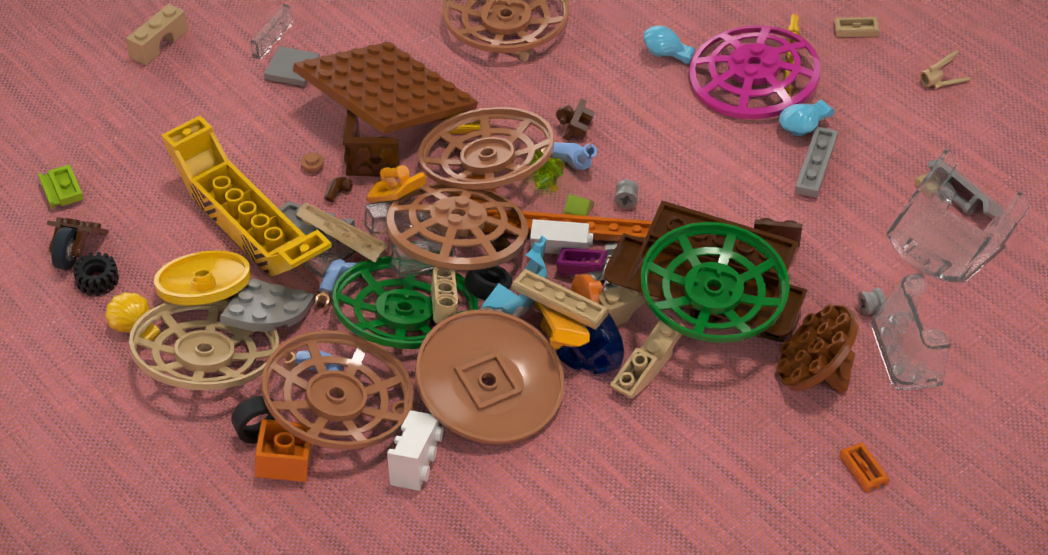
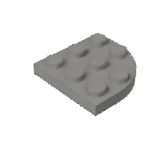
[220,279,315,332]

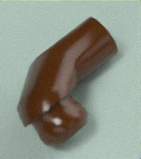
[323,176,353,202]

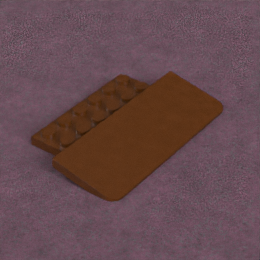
[604,200,807,336]

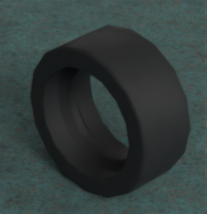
[464,265,512,301]
[231,396,281,444]

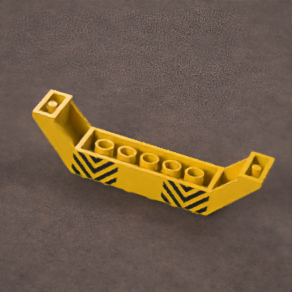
[161,115,332,277]

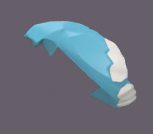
[480,235,547,318]

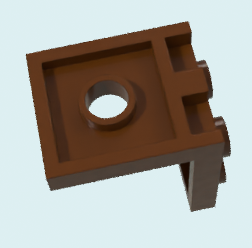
[343,109,400,176]

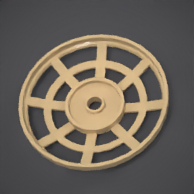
[129,299,279,390]

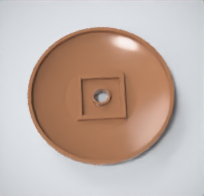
[415,310,564,444]

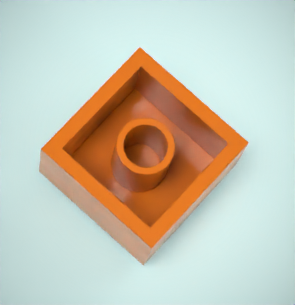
[255,419,312,482]

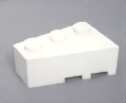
[387,410,444,491]

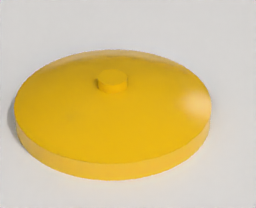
[154,251,251,305]

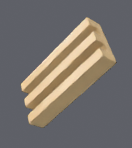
[834,17,880,37]

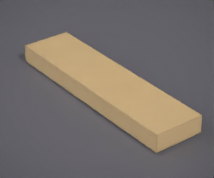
[512,269,609,330]

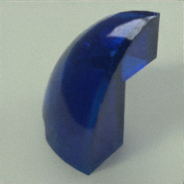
[556,313,624,374]

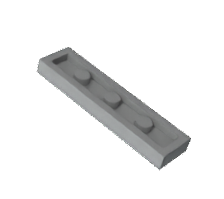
[795,127,838,198]

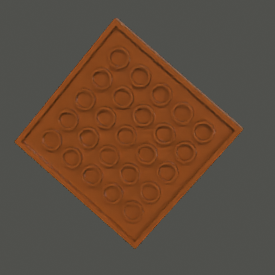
[292,42,478,134]

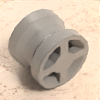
[615,179,639,209]
[858,288,886,315]

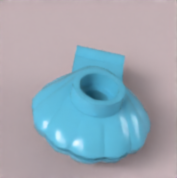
[643,25,695,64]
[779,100,835,136]

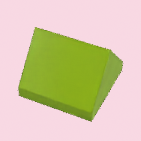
[564,194,594,216]

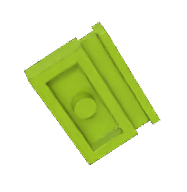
[38,164,84,209]

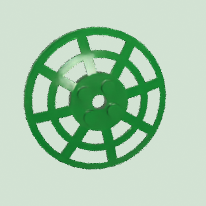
[641,222,790,343]
[332,256,478,349]

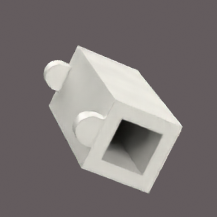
[530,219,594,254]

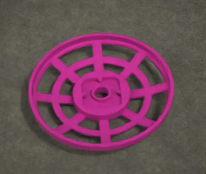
[689,25,821,119]

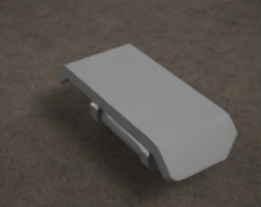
[928,160,1003,219]

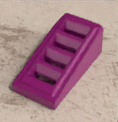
[556,248,608,276]

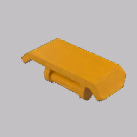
[366,165,426,203]
[533,301,590,349]

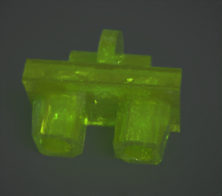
[529,150,565,192]

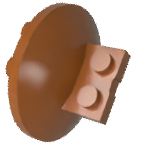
[776,304,859,394]

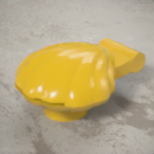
[105,292,162,341]

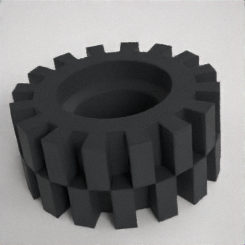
[73,252,119,296]

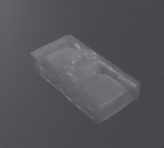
[304,238,355,278]

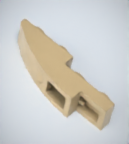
[610,319,684,399]

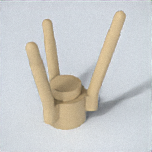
[920,50,970,89]

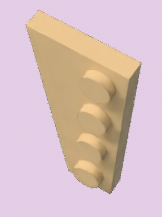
[297,202,389,263]

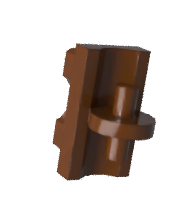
[556,98,595,141]

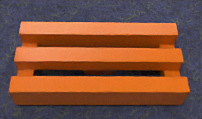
[840,442,890,493]

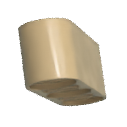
[431,267,458,324]

